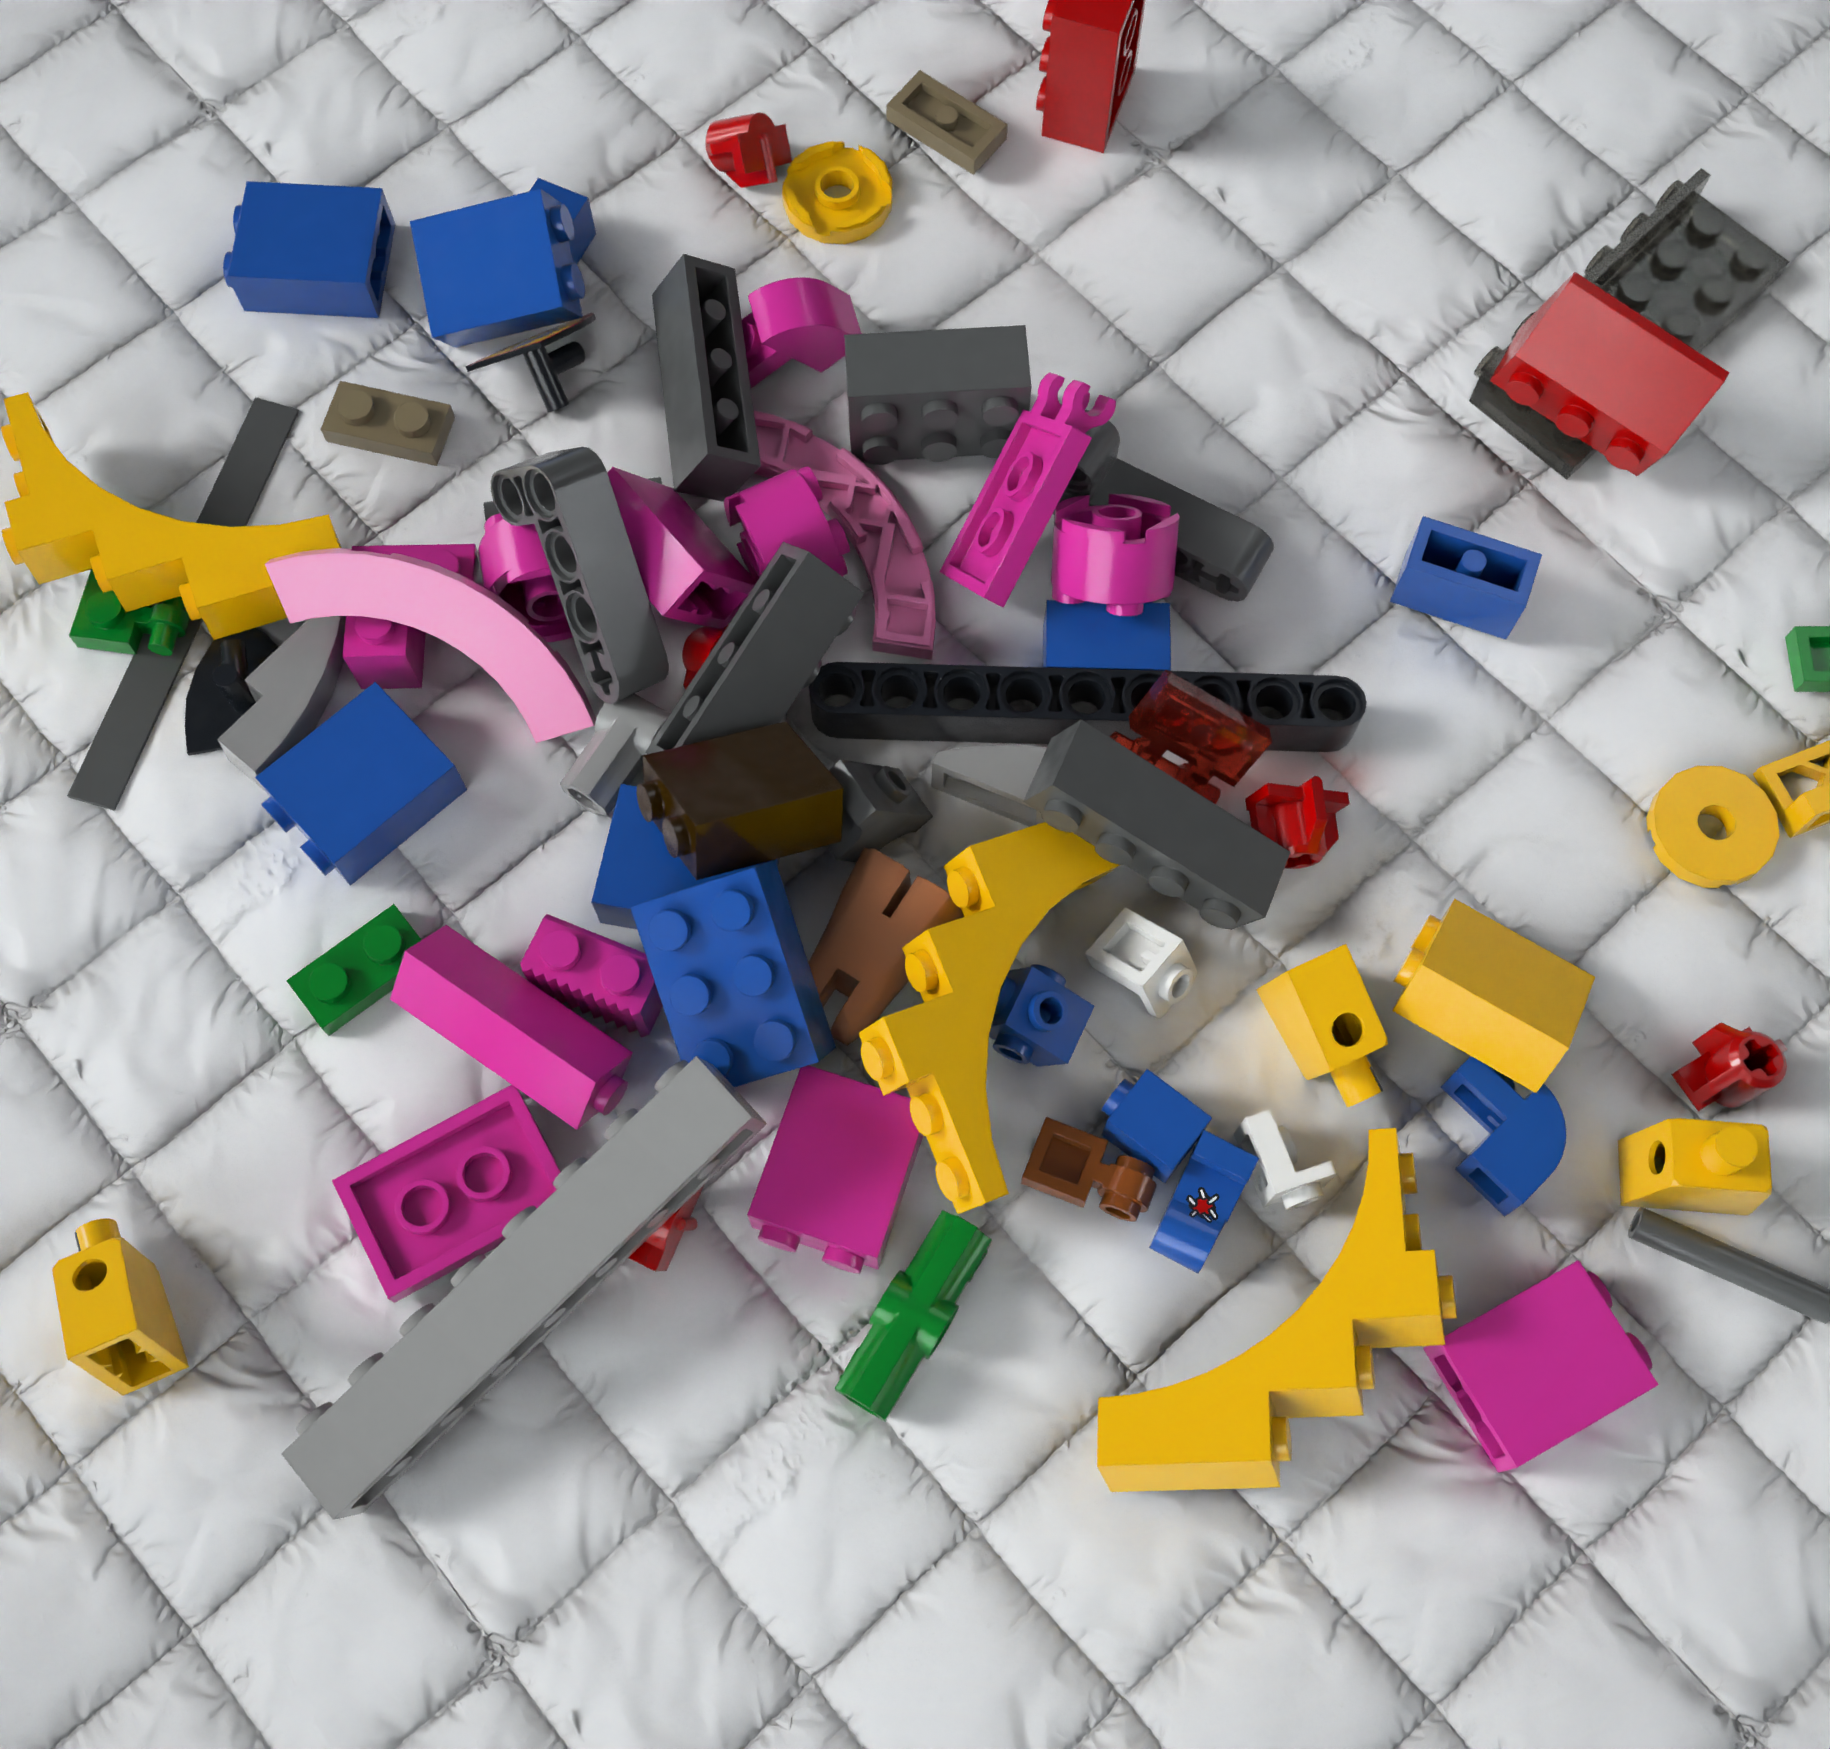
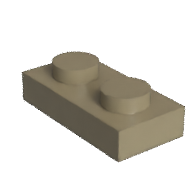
[886,70,1008,175]
[321,381,455,466]

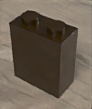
[636,721,843,881]

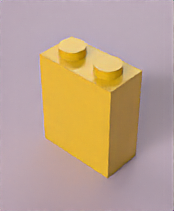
[1392,899,1595,1093]

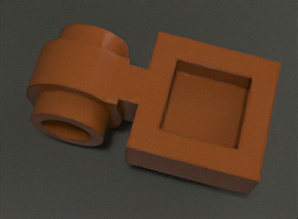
[1021,1117,1157,1222]

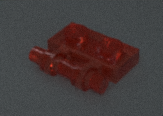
[1110,670,1272,804]

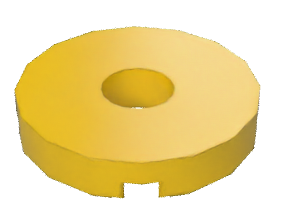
[782,141,893,244]
[1646,765,1780,888]

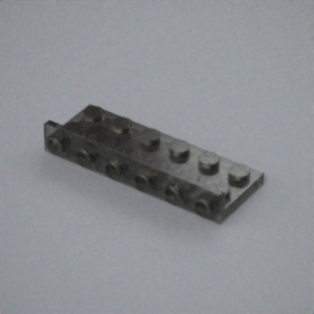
[1469,168,1789,480]

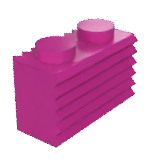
[520,914,663,1038]

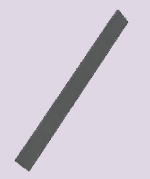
[67,397,299,811]

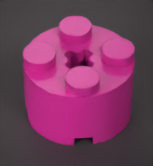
[724,466,850,581]
[1051,494,1180,616]
[478,513,573,642]

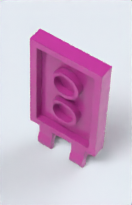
[939,372,1116,608]

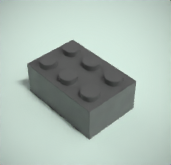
[844,325,1032,465]

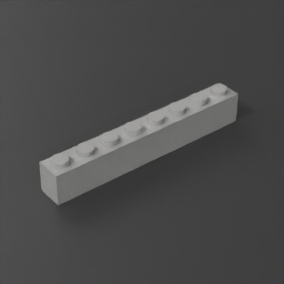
[281,1056,767,1520]

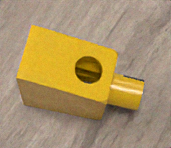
[1256,944,1388,1107]
[1618,1118,1772,1216]
[52,1218,189,1396]

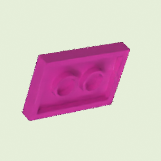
[332,1085,561,1303]

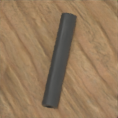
[1628,1207,1830,1324]

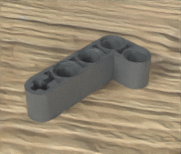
[1053,410,1274,602]
[491,447,669,704]

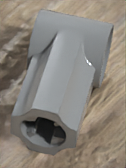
[560,694,670,816]

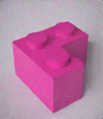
[343,544,484,689]

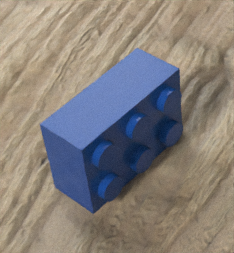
[630,860,836,1087]

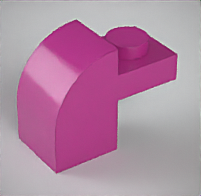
[742,277,862,389]

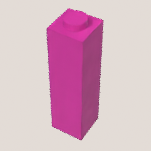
[390,925,633,1130]

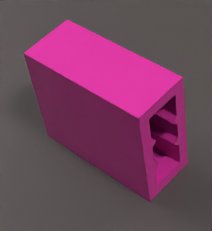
[607,467,757,629]
[747,1065,923,1274]
[1423,1260,1659,1473]

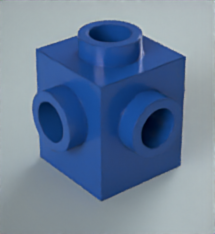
[989,964,1095,1067]

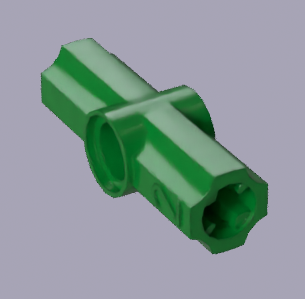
[835,1210,992,1422]

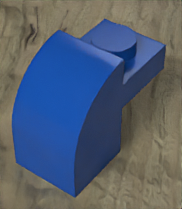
[1441,1056,1566,1217]

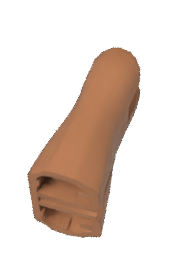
[808,848,964,1046]

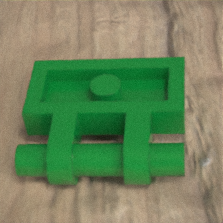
[69,569,190,656]

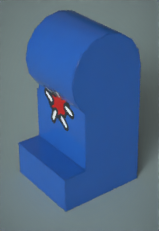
[1149,1130,1259,1274]

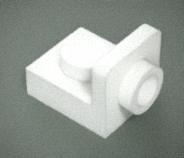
[1085,907,1198,1019]
[1234,1109,1337,1210]

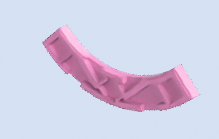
[754,411,936,660]
[265,548,596,743]

